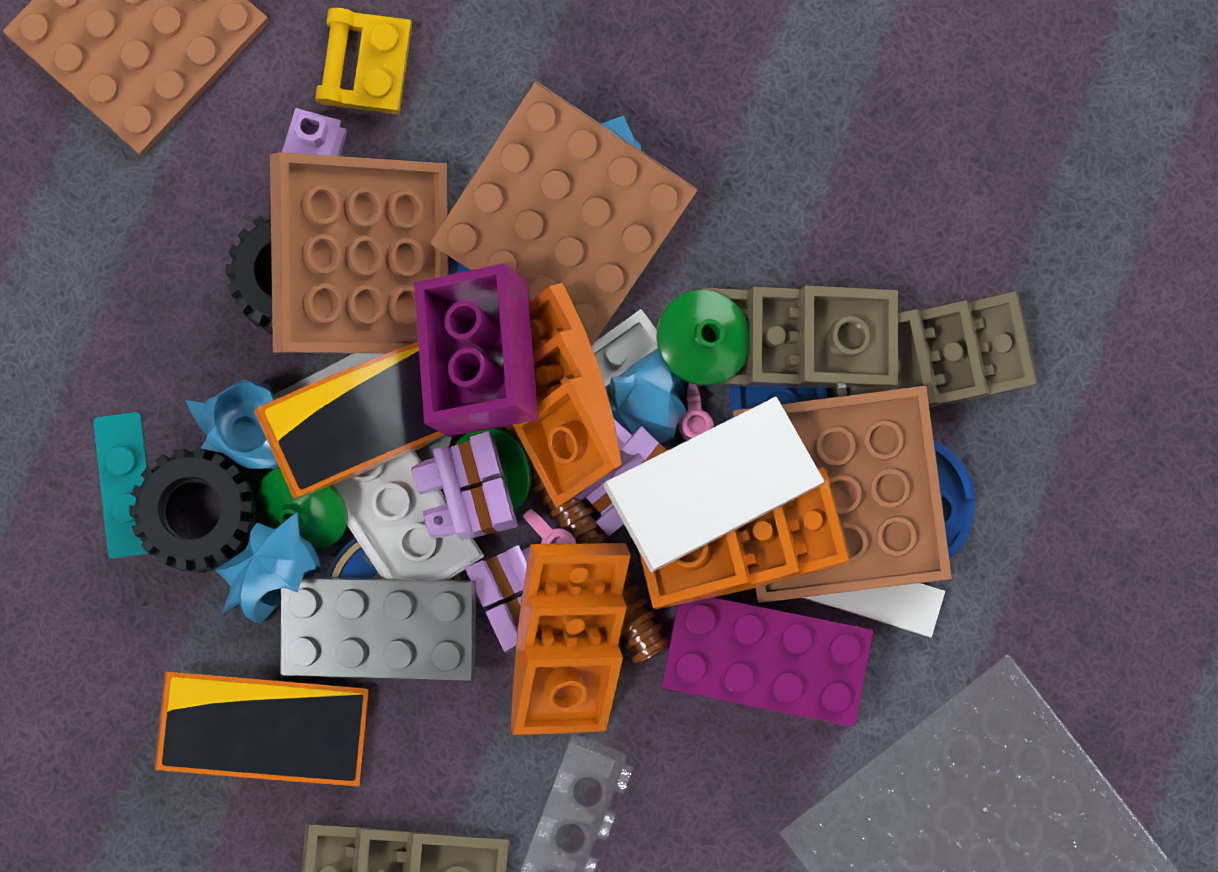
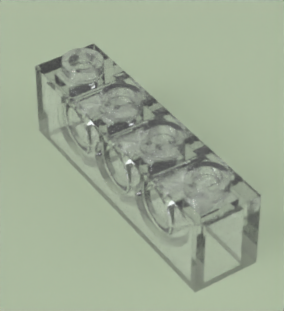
[520,733,633,872]

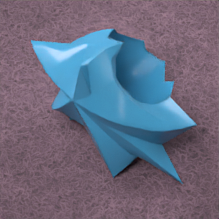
[605,348,688,444]
[185,379,279,469]
[215,513,321,624]

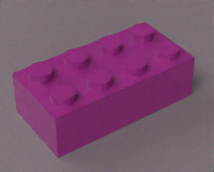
[660,597,873,727]

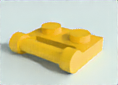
[315,8,412,115]

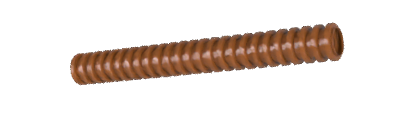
[497,425,670,663]

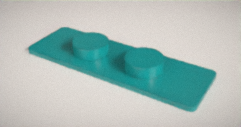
[93,412,148,558]

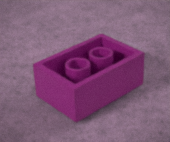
[414,263,539,437]

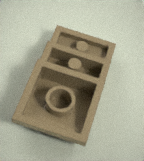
[700,286,898,388]
[836,291,1038,408]
[301,824,509,872]

